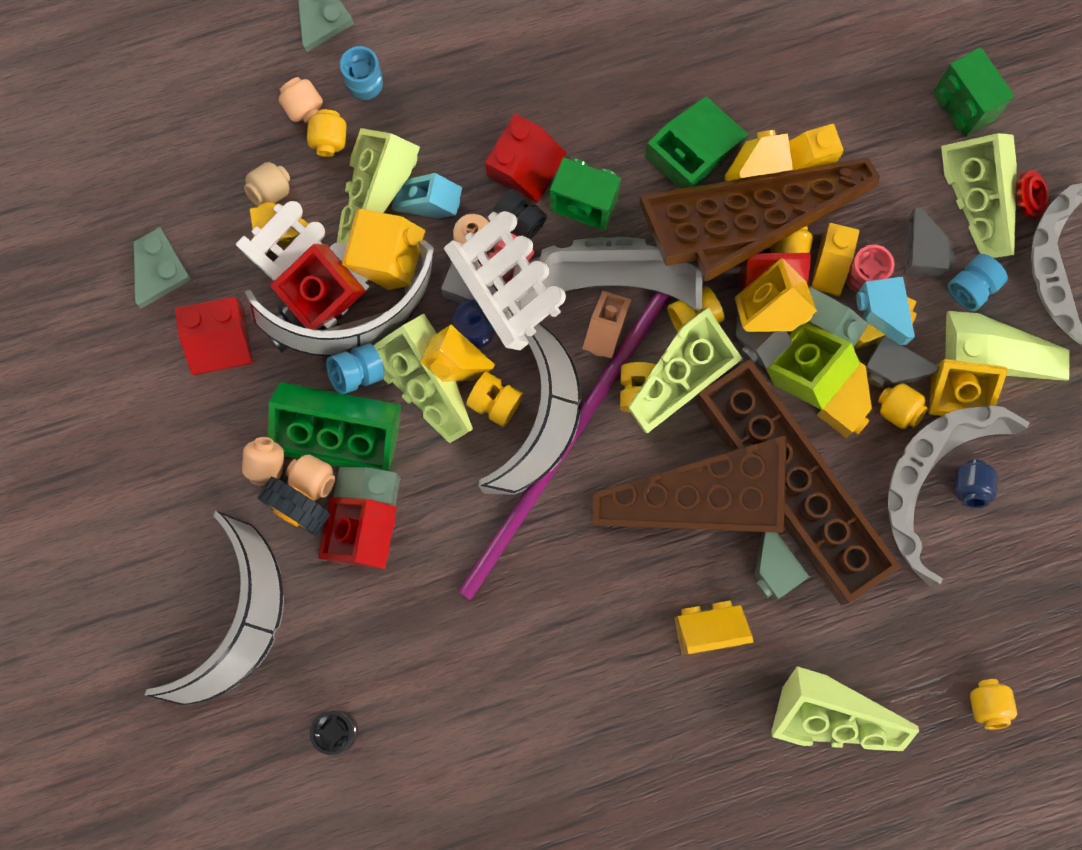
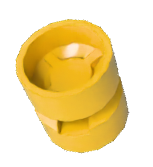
[667,286,725,332]
[620,362,657,413]
[466,371,524,428]

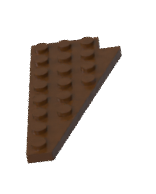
[639,158,880,281]

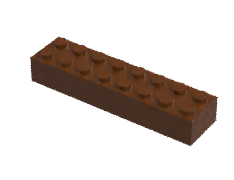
[695,359,901,606]

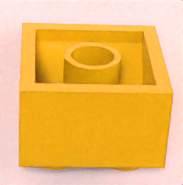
[342,209,425,290]
[734,258,817,332]
[674,601,753,655]

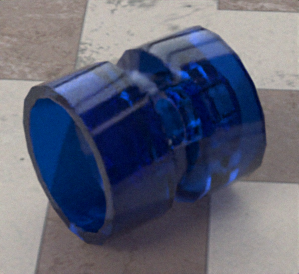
[453,299,495,349]

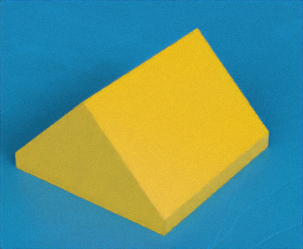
[928,359,1008,416]

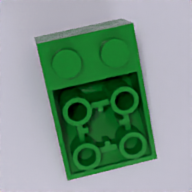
[645,96,749,189]

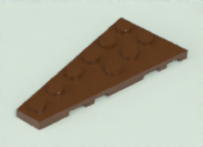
[592,435,786,533]

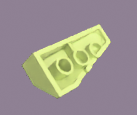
[337,128,420,246]
[941,133,1017,258]
[628,308,742,433]
[945,311,1069,381]
[373,314,473,443]
[771,666,919,751]

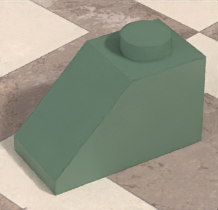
[808,286,868,348]
[333,467,401,506]
[755,532,809,601]

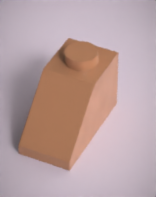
[582,291,631,358]

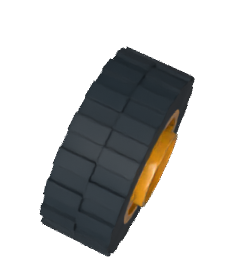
[257,476,330,535]

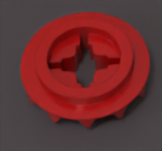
[1015,170,1049,219]

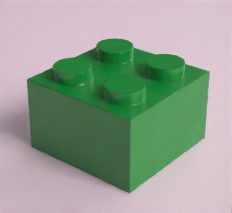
[933,47,1015,138]
[550,157,621,232]

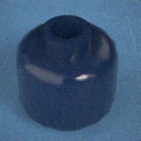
[954,459,997,508]

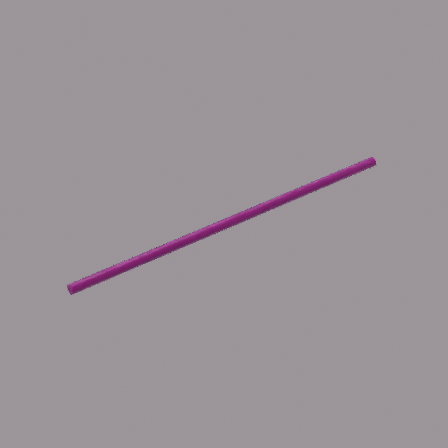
[458,291,671,600]

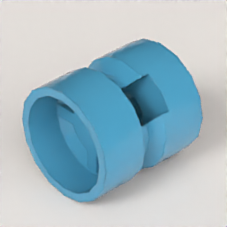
[340,46,383,100]
[947,254,1008,311]
[326,343,384,395]

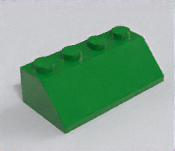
[268,382,401,471]

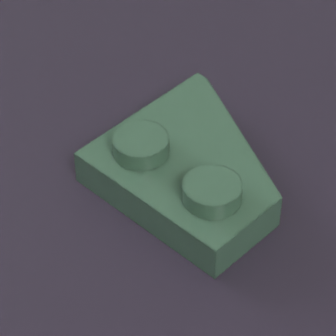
[299,0,354,52]
[134,227,192,308]

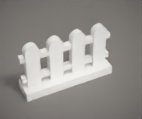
[236,201,369,329]
[444,211,566,350]

